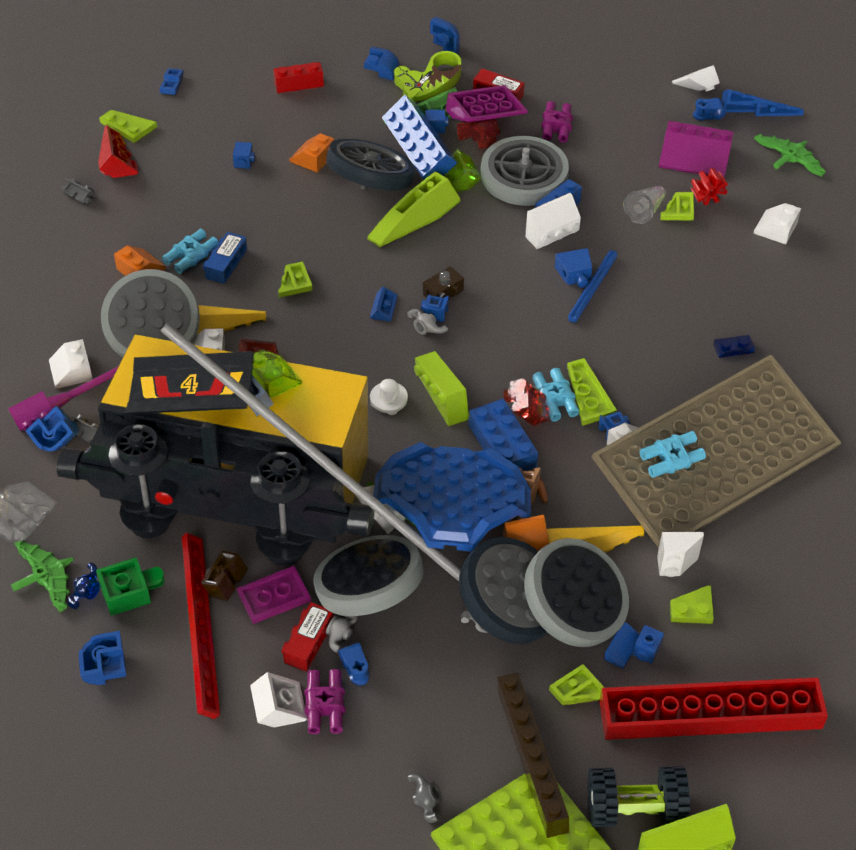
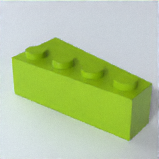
[414,351,469,427]

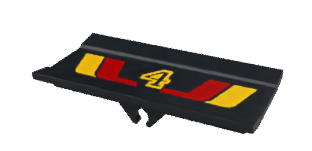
[125,351,254,414]

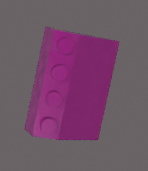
[446,85,528,122]
[659,121,734,177]

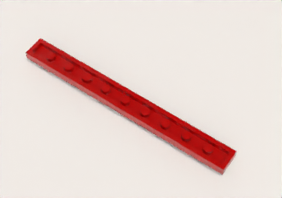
[182,533,220,719]

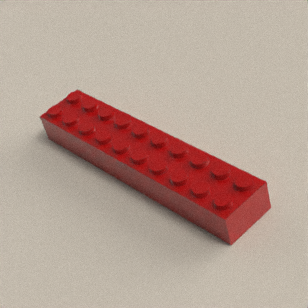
[599,677,828,740]

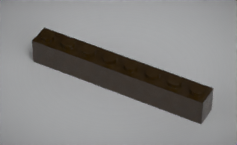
[497,672,569,838]

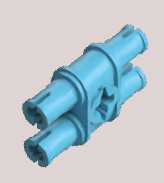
[162,228,219,274]
[532,368,579,422]
[639,431,706,478]

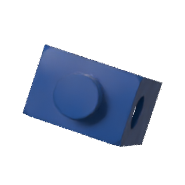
[554,248,592,288]

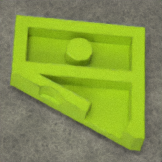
[660,192,694,220]
[278,261,313,298]
[670,586,714,624]
[549,664,605,705]

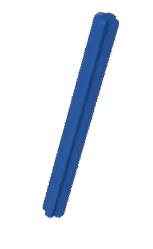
[568,250,618,323]

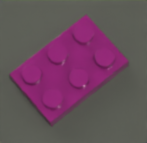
[237,566,311,624]

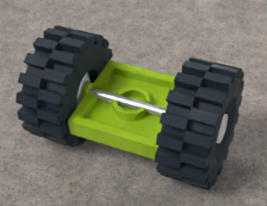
[587,766,690,827]

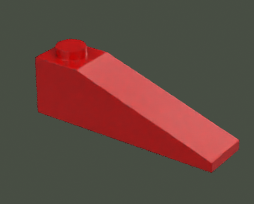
[98,125,139,178]

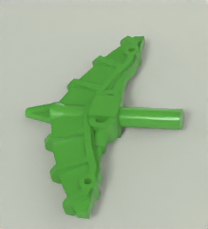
[754,134,826,177]
[11,539,74,613]

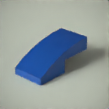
[160,68,184,95]

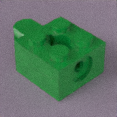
[96,557,165,616]

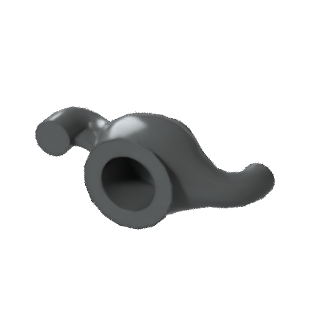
[408,773,442,823]

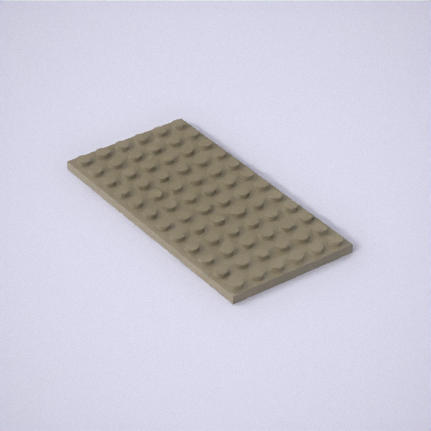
[591,355,841,548]

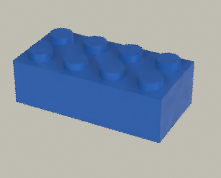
[468,399,538,471]

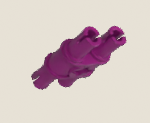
[541,101,573,143]
[304,669,346,734]

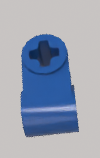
[693,98,726,121]
[338,642,370,686]

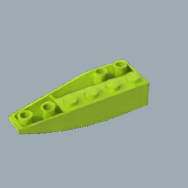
[367,172,461,247]

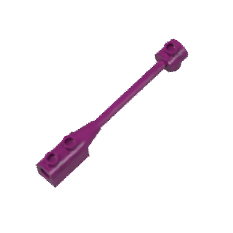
[8,366,119,431]

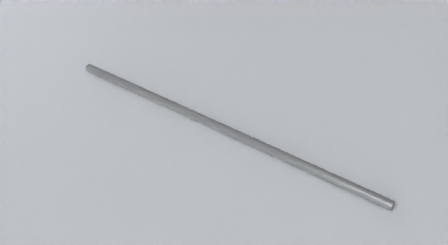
[160,323,461,581]

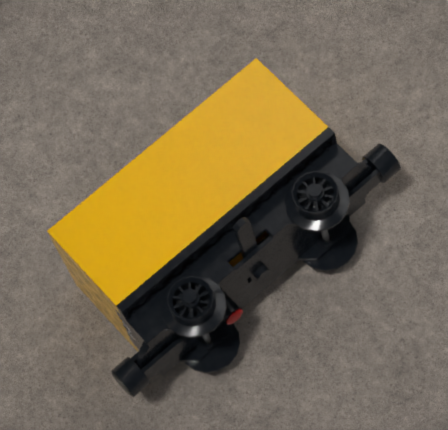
[56,335,374,565]

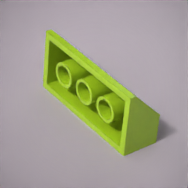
[638,804,736,850]

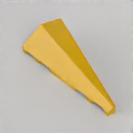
[197,305,266,334]
[547,526,644,553]

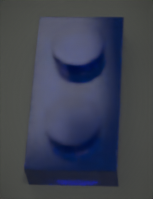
[713,335,755,358]

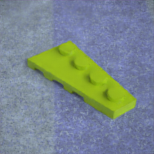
[567,358,617,426]

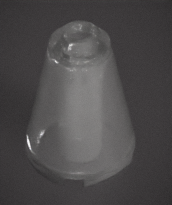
[623,186,666,224]

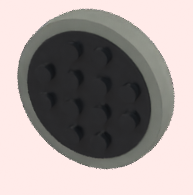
[313,535,424,616]
[524,538,629,647]

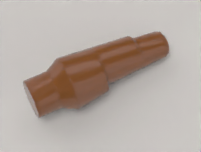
[537,477,548,503]

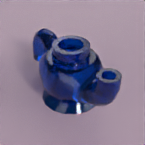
[68,562,100,609]

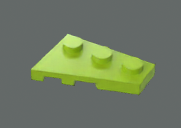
[99,110,157,143]

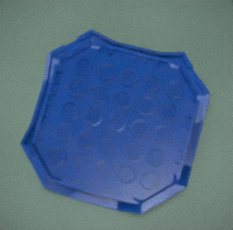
[373,442,531,551]

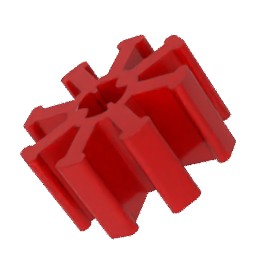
[691,168,728,205]

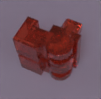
[457,118,500,149]
[503,378,549,426]

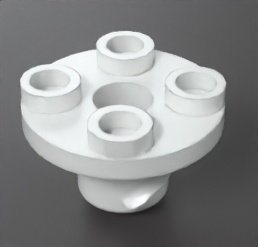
[370,379,408,415]

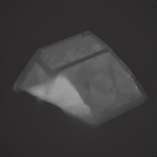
[0,481,57,544]

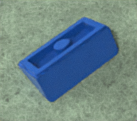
[370,286,398,321]
[604,622,640,669]

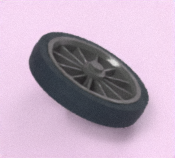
[326,139,415,191]

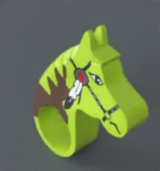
[394,51,462,103]

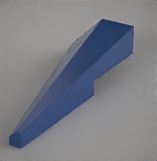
[721,89,804,116]

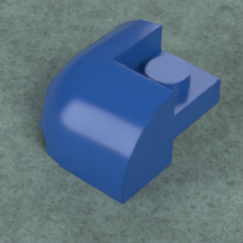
[430,17,460,54]
[364,46,400,80]
[26,406,79,452]
[79,631,126,685]

